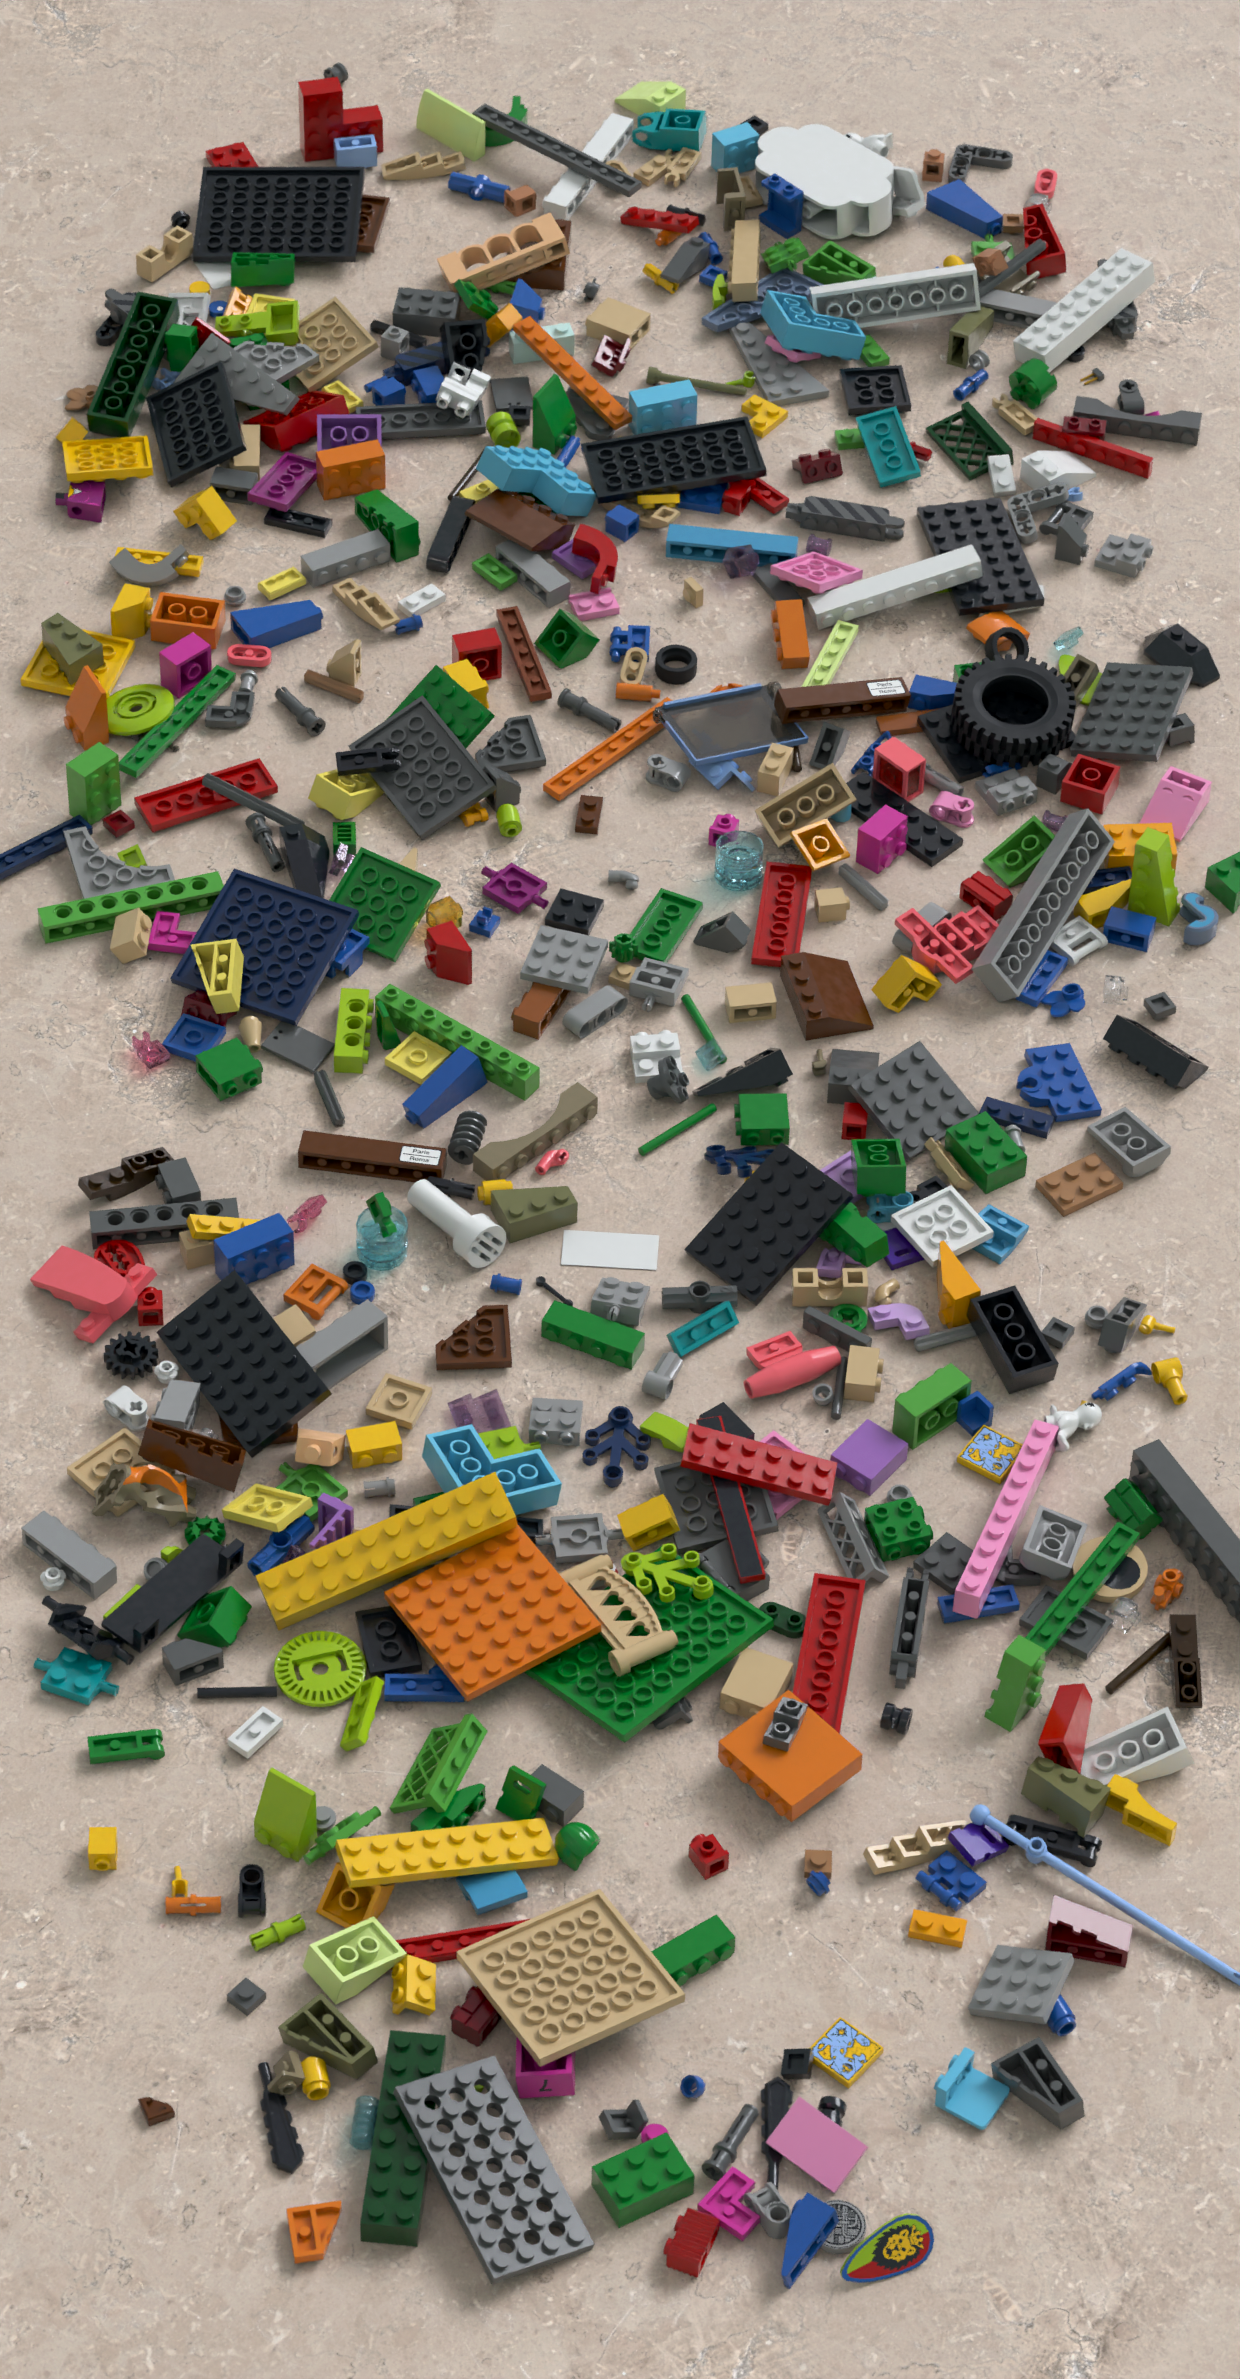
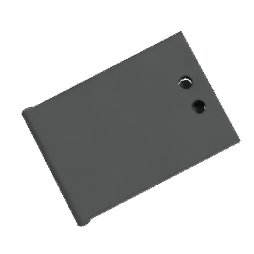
[489,377,533,412]
[261,1021,335,1074]

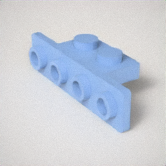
[688,730,755,792]

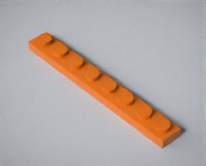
[513,316,632,430]
[543,697,681,801]

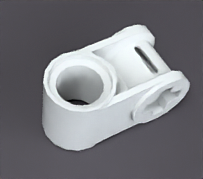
[103,1385,149,1431]

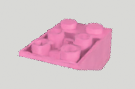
[1140,766,1212,842]

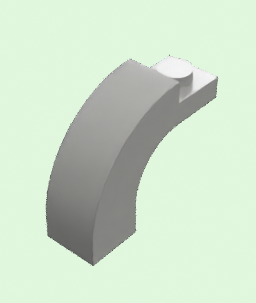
[109,544,189,587]

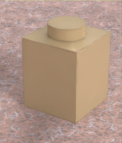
[814,887,850,923]

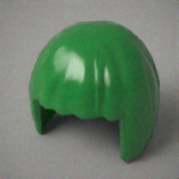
[555,1822,600,1871]

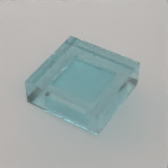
[695,1038,727,1071]

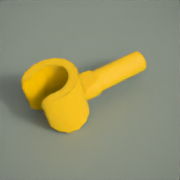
[1139,1315,1175,1334]
[171,1866,188,1897]

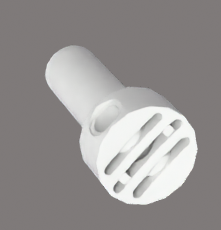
[407,1179,506,1268]

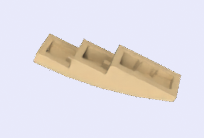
[381,151,466,180]
[332,577,400,630]
[863,1820,967,1875]

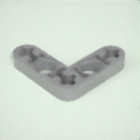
[1007,482,1069,544]

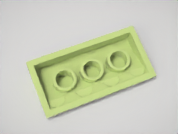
[416,89,485,162]

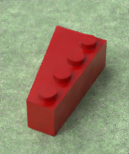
[1023,204,1066,279]

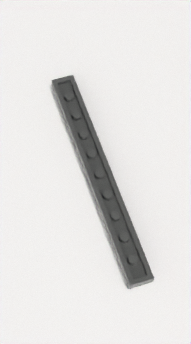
[472,104,642,197]

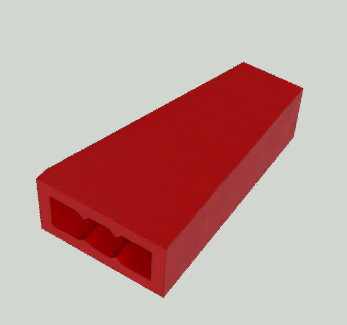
[1038,1683,1092,1774]

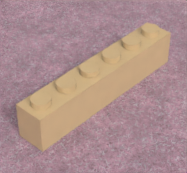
[728,219,761,302]

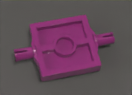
[481,862,549,914]

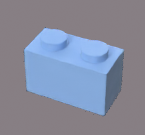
[334,134,377,168]

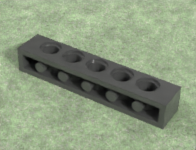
[89,1198,239,1250]

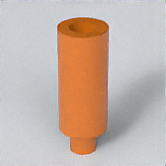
[655,230,683,246]
[616,682,661,702]

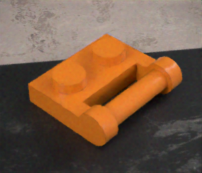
[283,1264,349,1320]

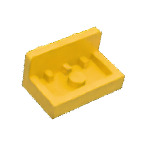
[391,1954,436,2016]

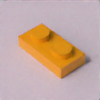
[908,1909,967,1948]

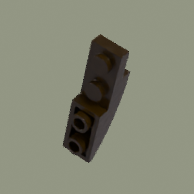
[78,1147,174,1201]
[1169,1614,1202,1708]

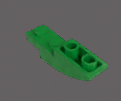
[411,1783,486,1832]

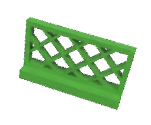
[389,1714,488,1814]

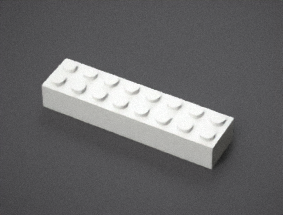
[1013,248,1155,373]
[809,263,981,328]

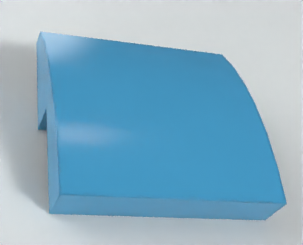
[972,1204,1029,1264]
[456,1870,528,1915]

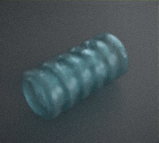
[350,2095,379,2150]

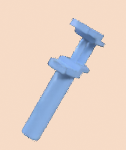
[151,368,181,390]

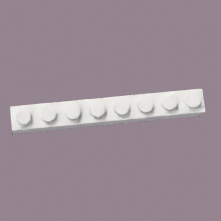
[542,113,634,220]
[808,544,983,630]

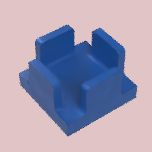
[325,929,369,979]

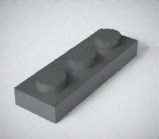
[803,1306,872,1352]

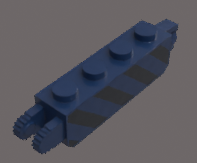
[383,338,490,387]

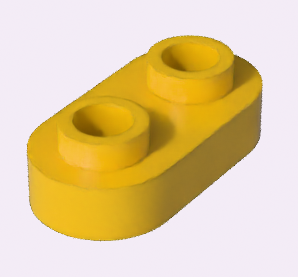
[637,494,680,509]

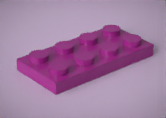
[248,452,317,512]

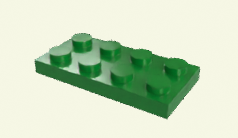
[630,888,703,963]

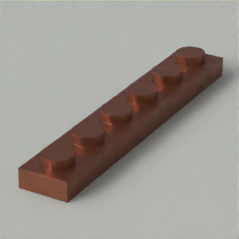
[496,606,552,702]

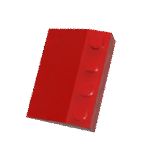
[243,391,349,452]

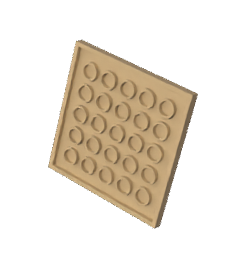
[457,1889,685,2067]

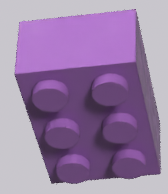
[317,414,382,451]

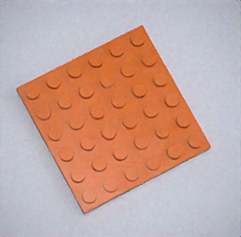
[384,1524,602,1702]

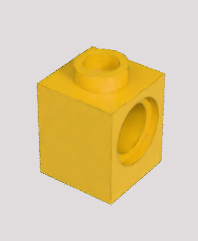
[88,1827,118,1871]

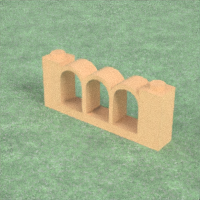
[437,213,570,298]

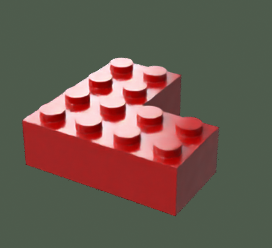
[298,77,383,162]

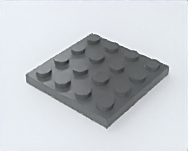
[847,1041,979,1162]
[654,1462,779,1555]

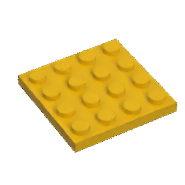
[62,435,153,483]
[21,629,136,699]

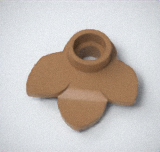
[65,385,98,410]

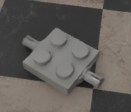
[535,1513,623,1564]

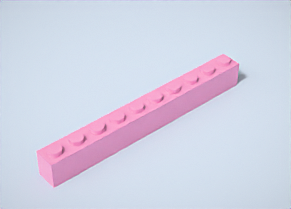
[953,1419,1059,1619]

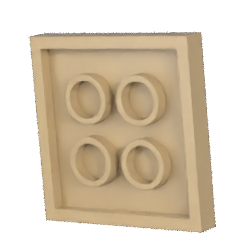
[67,1427,176,1517]

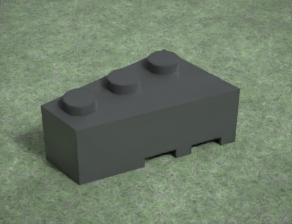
[991,2037,1085,2129]

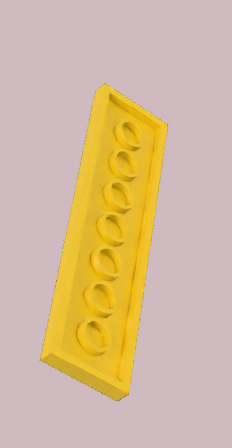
[335,1818,559,1888]

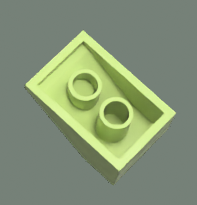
[615,81,686,122]
[303,1916,407,2005]

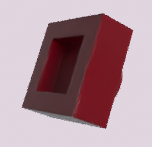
[102,810,135,838]

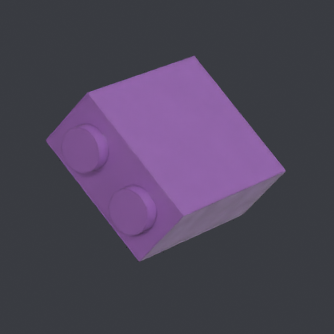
[830,1419,908,1496]

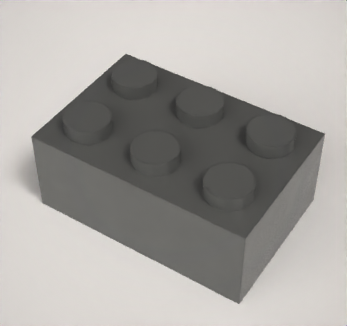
[393,287,460,337]

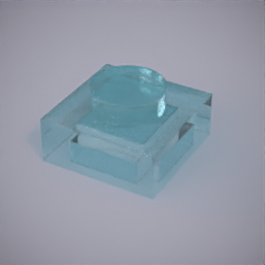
[1053,626,1084,650]

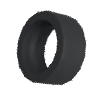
[984,627,1029,661]
[655,644,697,685]

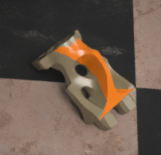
[92,1463,197,1527]

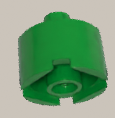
[1009,358,1057,409]

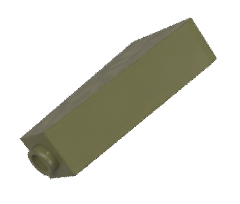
[947,306,995,369]

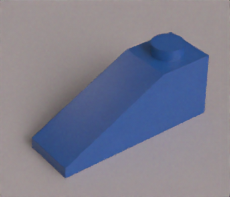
[908,674,957,711]
[781,2192,839,2289]

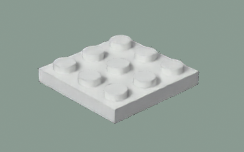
[891,1185,994,1268]

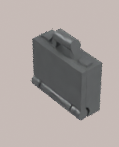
[693,1539,770,1601]

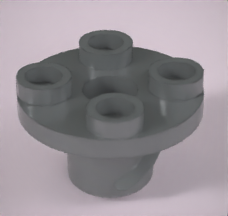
[647,1056,689,1103]

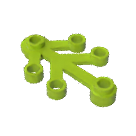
[621,1543,714,1602]

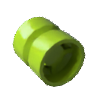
[486,411,521,448]

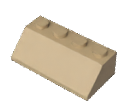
[755,763,857,848]

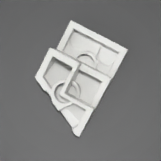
[168,293,211,326]

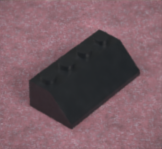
[1103,1014,1209,1089]

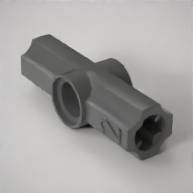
[662,1281,738,1314]

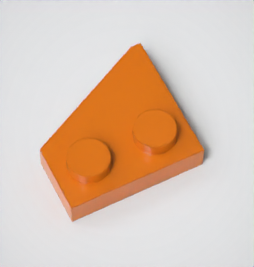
[286,2200,342,2264]

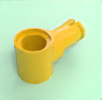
[1151,1357,1188,1405]

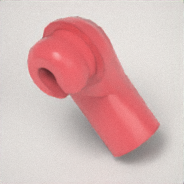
[535,1149,569,1175]

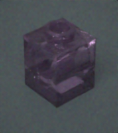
[723,544,759,579]

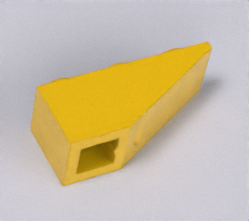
[1073,879,1131,929]

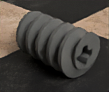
[448,1110,487,1165]

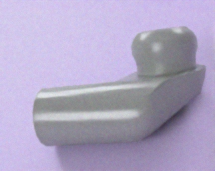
[608,870,639,890]

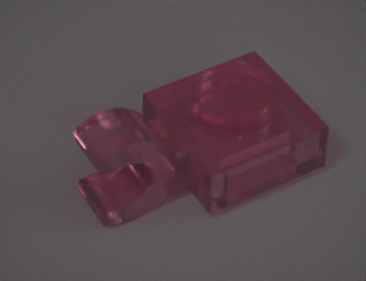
[287,1194,327,1233]

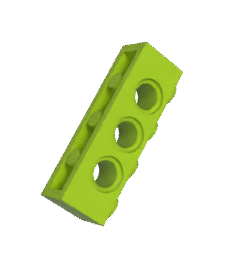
[334,988,374,1074]

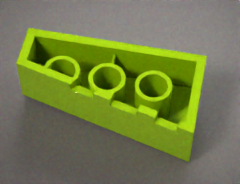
[1127,827,1181,927]

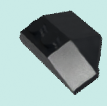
[1143,623,1220,687]

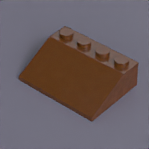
[506,219,571,291]
[464,489,575,551]
[780,952,874,1041]

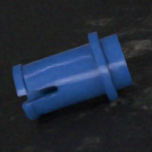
[394,614,423,635]
[490,1273,522,1295]

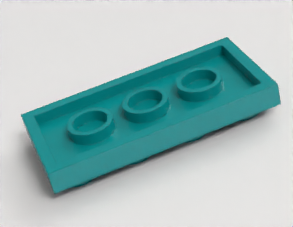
[855,406,921,488]

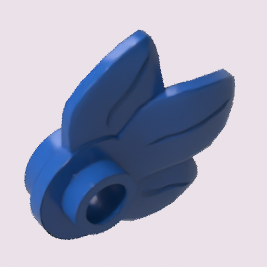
[1041,983,1086,1017]

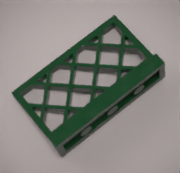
[926,401,1014,481]

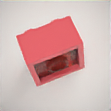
[872,736,926,802]

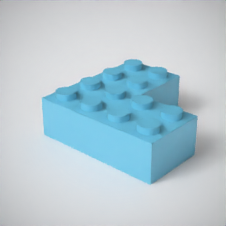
[760,290,866,361]
[476,445,596,517]
[422,1424,562,1515]

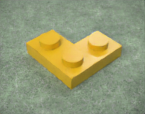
[741,394,788,439]

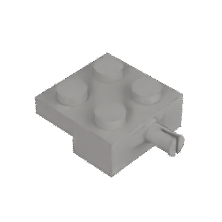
[629,957,689,1012]
[590,1277,650,1326]

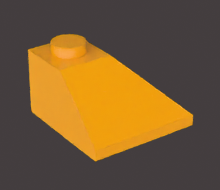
[790,818,850,871]

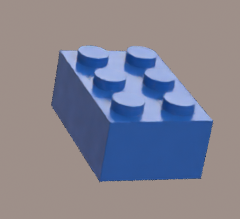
[214,1213,295,1285]

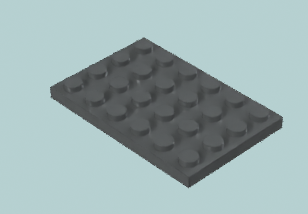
[1070,662,1193,762]
[348,696,496,840]

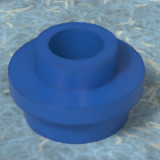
[806,1870,830,1896]

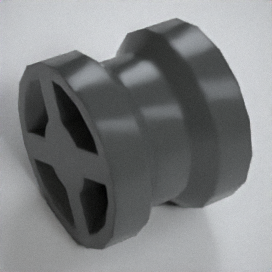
[323,63,348,83]

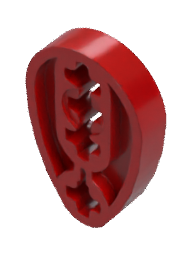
[94,1240,145,1277]

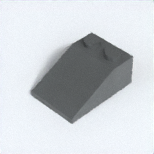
[827,1049,880,1104]

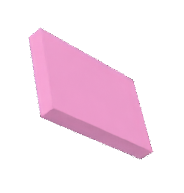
[766,2096,868,2194]

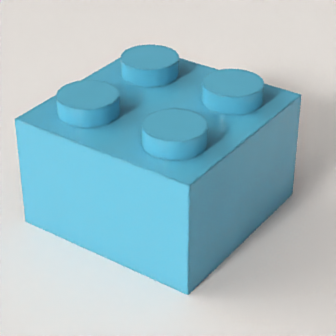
[711,122,759,174]

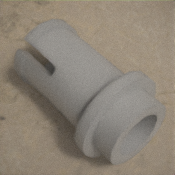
[239,670,258,692]
[1004,1125,1026,1152]
[363,1477,396,1498]

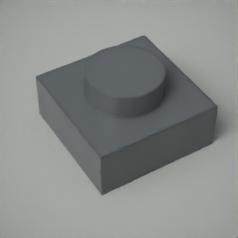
[1143,992,1176,1020]
[1041,1317,1075,1349]
[227,1977,266,2016]

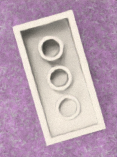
[1080,1707,1194,1786]

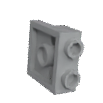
[1094,534,1153,578]
[975,768,1038,816]
[529,1398,583,1446]

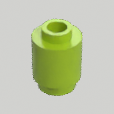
[496,804,522,837]

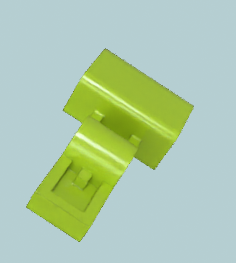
[215,300,300,346]

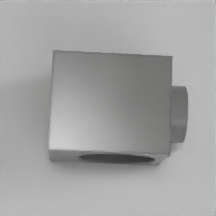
[381,325,409,361]

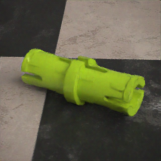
[249,1914,306,1952]

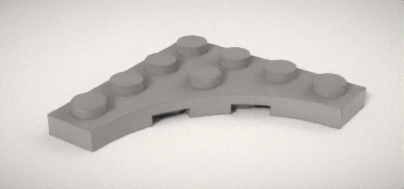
[63,826,175,899]

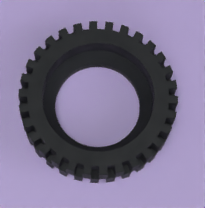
[951,654,1076,768]

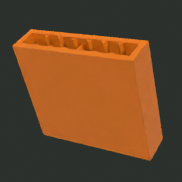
[718,1690,863,1823]

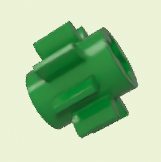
[609,933,638,963]

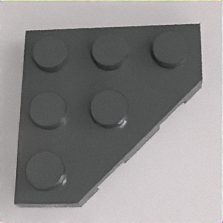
[566,386,629,441]
[475,715,546,772]

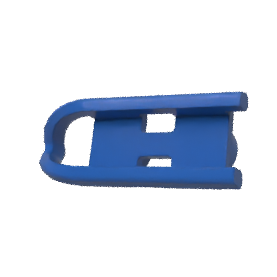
[851,731,891,777]
[1091,1362,1152,1401]

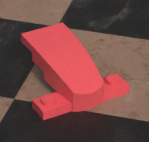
[894,905,999,984]
[30,1245,157,1343]

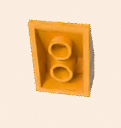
[936,1240,981,1329]

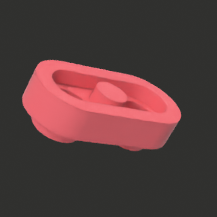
[1034,169,1057,200]
[227,644,272,668]

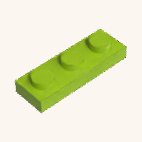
[340,1676,384,1752]

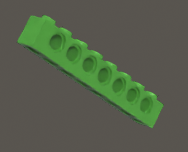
[37,871,224,944]
[375,984,540,1101]

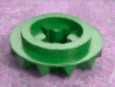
[828,1304,868,1332]
[185,1515,226,1545]

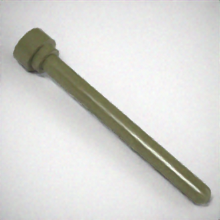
[646,366,747,396]

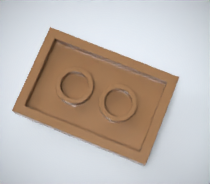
[1035,1152,1123,1217]

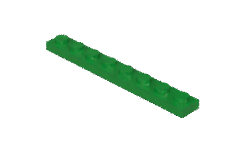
[119,665,236,778]
[1025,1522,1140,1658]

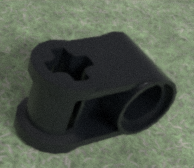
[238,1864,266,1918]

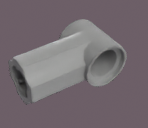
[642,1351,683,1400]

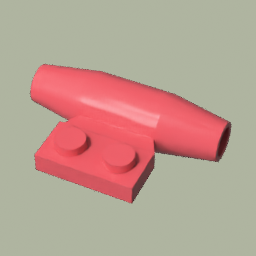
[744,1331,841,1399]

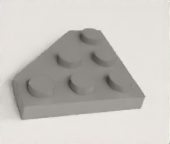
[233,341,319,384]

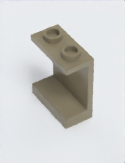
[716,167,746,231]
[975,240,1040,295]

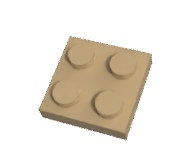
[366,1373,432,1430]

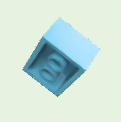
[628,380,698,435]

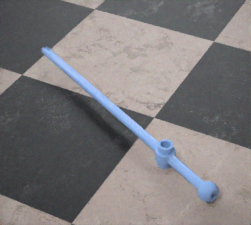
[969,1804,1240,1986]

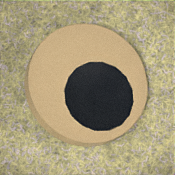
[1072,1536,1148,1603]

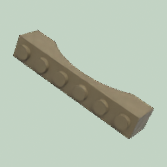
[473,1082,598,1181]

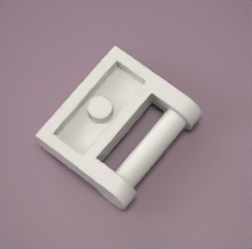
[1050,916,1108,966]

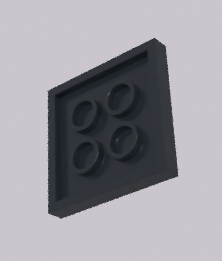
[839,365,911,415]

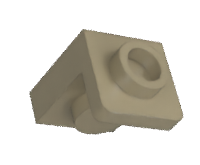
[267,2050,305,2096]

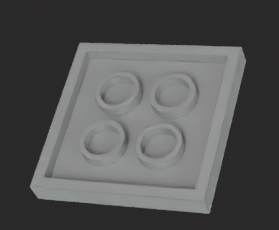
[520,925,608,994]
[968,1945,1075,2024]

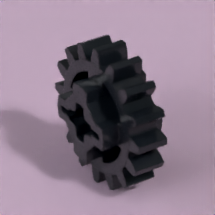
[103,1331,159,1380]

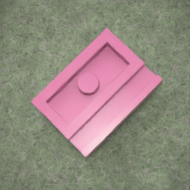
[568,587,620,621]

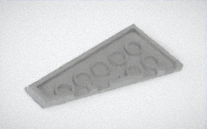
[729,322,829,406]
[173,333,300,416]

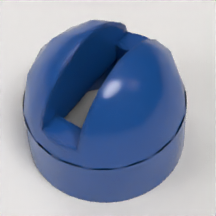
[680,2075,705,2098]

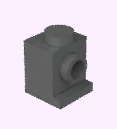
[1166,713,1195,746]

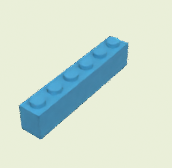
[666,524,799,567]

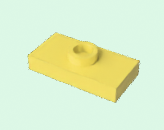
[321,380,364,414]
[459,479,499,504]
[258,567,306,601]

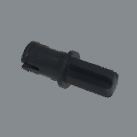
[666,204,706,226]
[427,1176,476,1200]

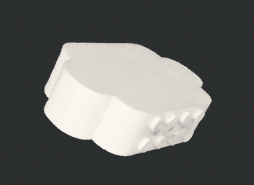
[755,124,894,239]

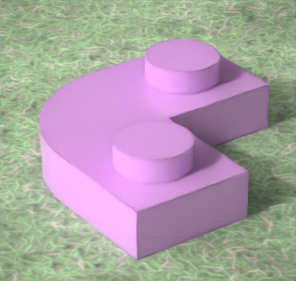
[816,1247,862,1278]
[868,1303,930,1340]

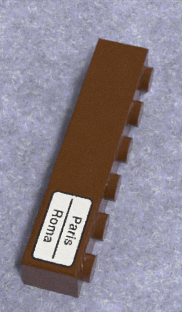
[774,677,911,724]
[298,1130,447,1183]

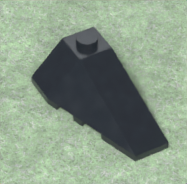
[439,319,488,385]

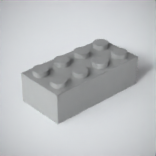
[296,1299,388,1389]

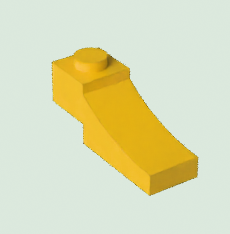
[1106,1774,1177,1846]

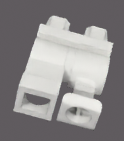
[436,362,491,418]

